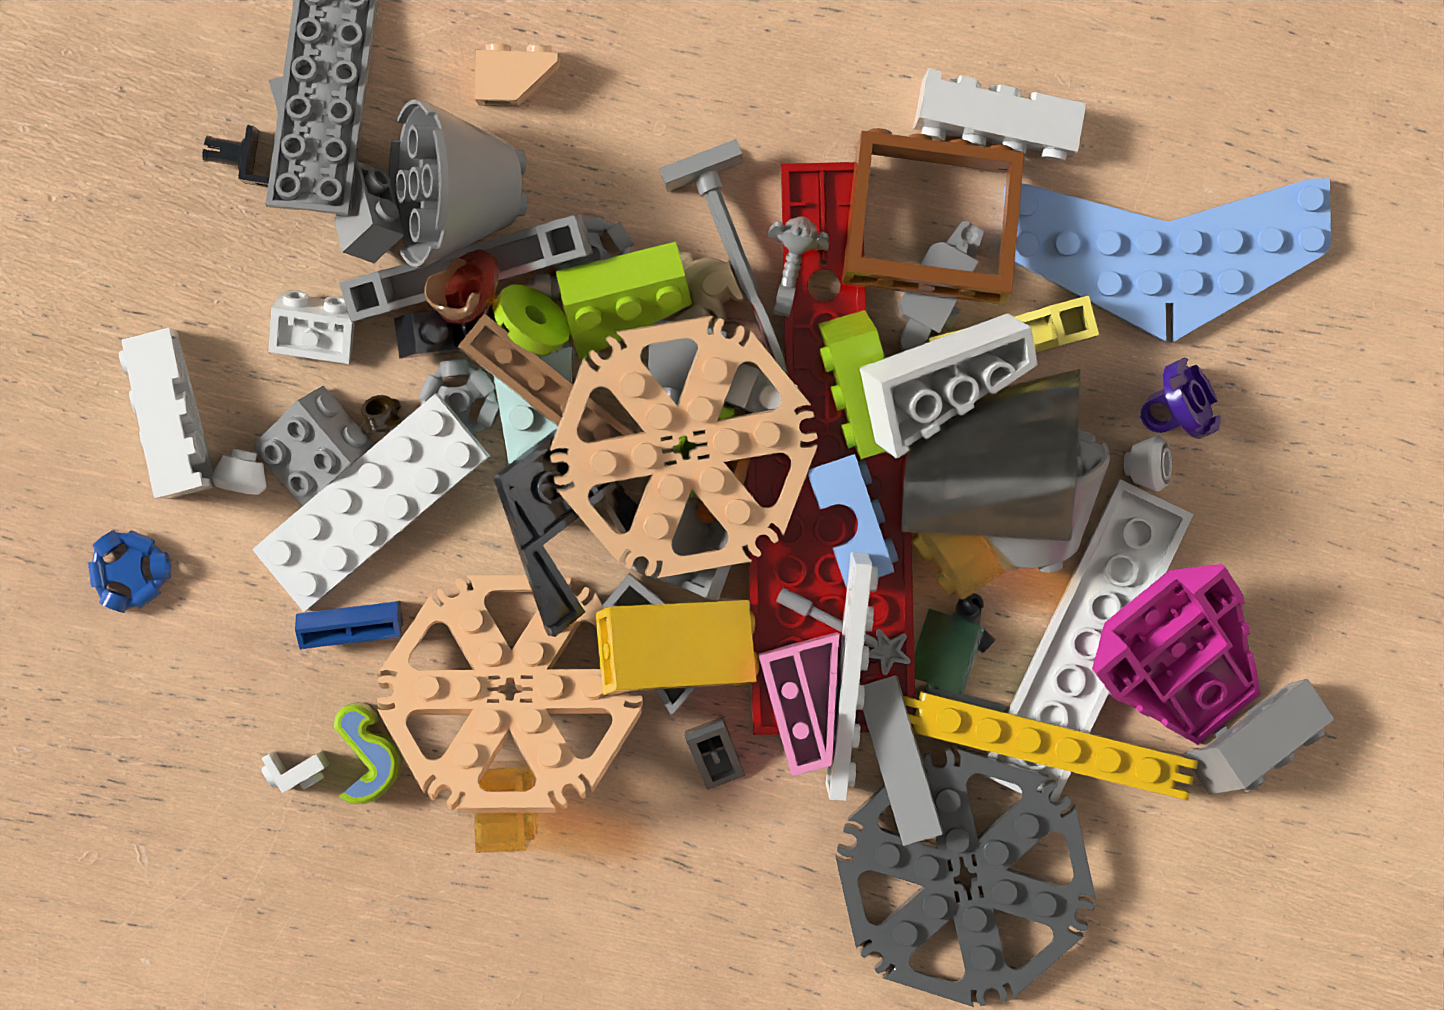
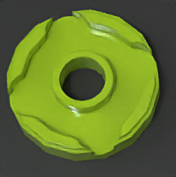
[493,284,571,355]

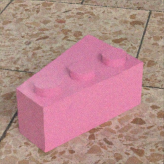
[758,632,839,776]

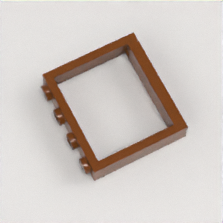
[842,128,1024,305]

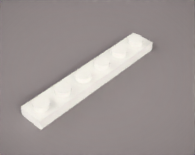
[826,552,878,801]

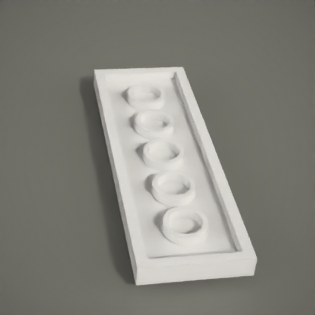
[252,393,490,612]

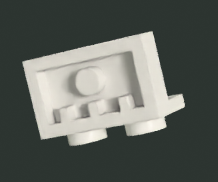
[268,290,355,364]

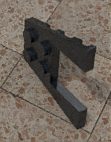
[493,429,639,637]

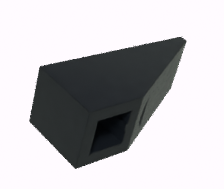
[394,306,510,359]

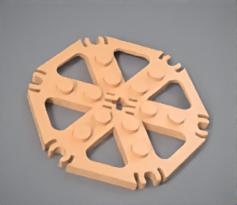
[550,315,818,578]
[377,575,643,813]

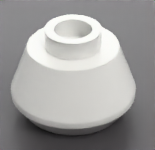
[1124,436,1172,492]
[211,449,267,495]

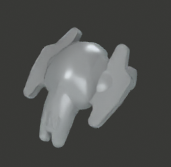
[767,217,830,317]

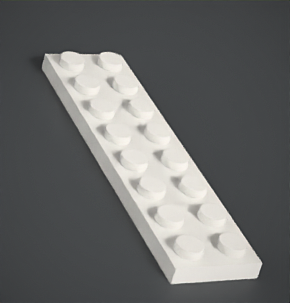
[982,479,1194,802]

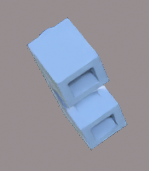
[807,454,898,587]

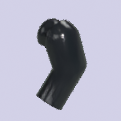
[955,593,995,654]

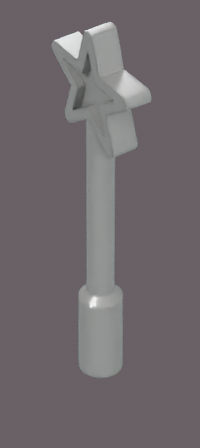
[776,587,911,675]

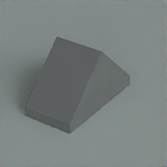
[684,717,745,790]

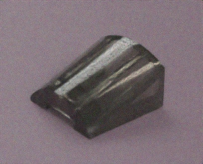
[902,369,1080,541]

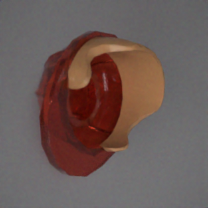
[425,249,500,324]

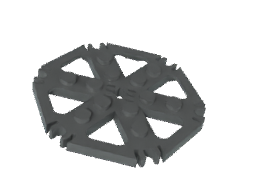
[836,746,1096,1007]

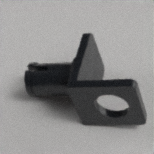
[202,125,269,187]

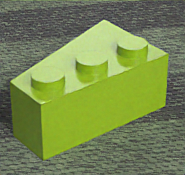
[556,241,692,361]
[818,310,886,459]

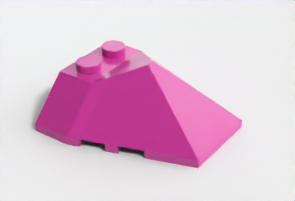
[1092,564,1261,745]

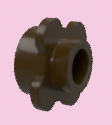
[361,395,402,434]

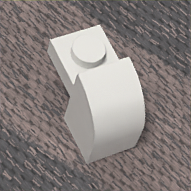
[724,363,798,413]

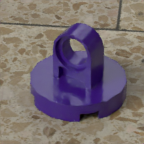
[1140,357,1221,439]

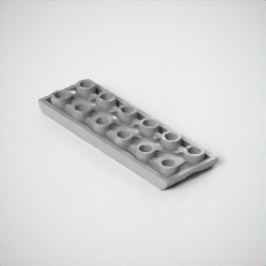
[266,0,378,215]

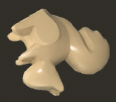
[673,249,749,329]

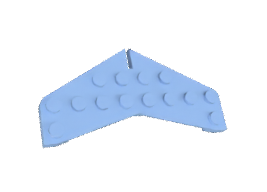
[1003,178,1331,342]

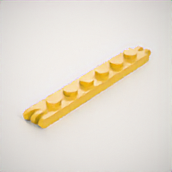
[903,692,1198,801]

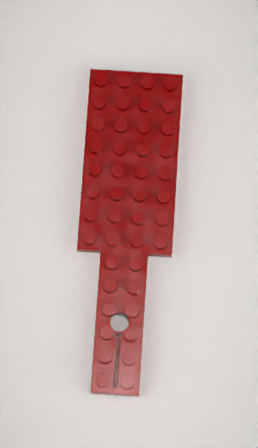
[746,162,916,735]

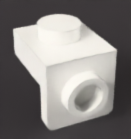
[261,751,330,793]

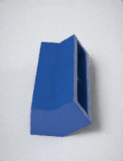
[295,601,403,649]

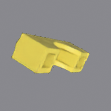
[926,295,1099,353]

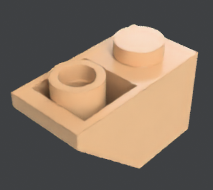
[475,44,560,106]

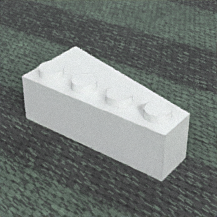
[913,68,1086,162]
[860,313,1038,458]

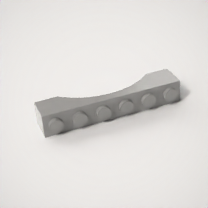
[339,214,593,322]

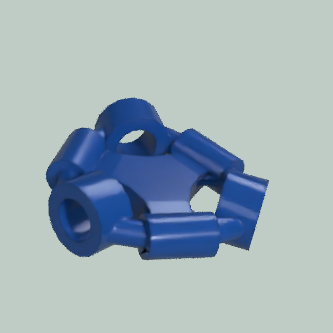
[88,530,171,613]

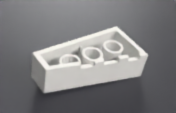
[119,328,216,499]

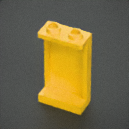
[596,600,759,695]

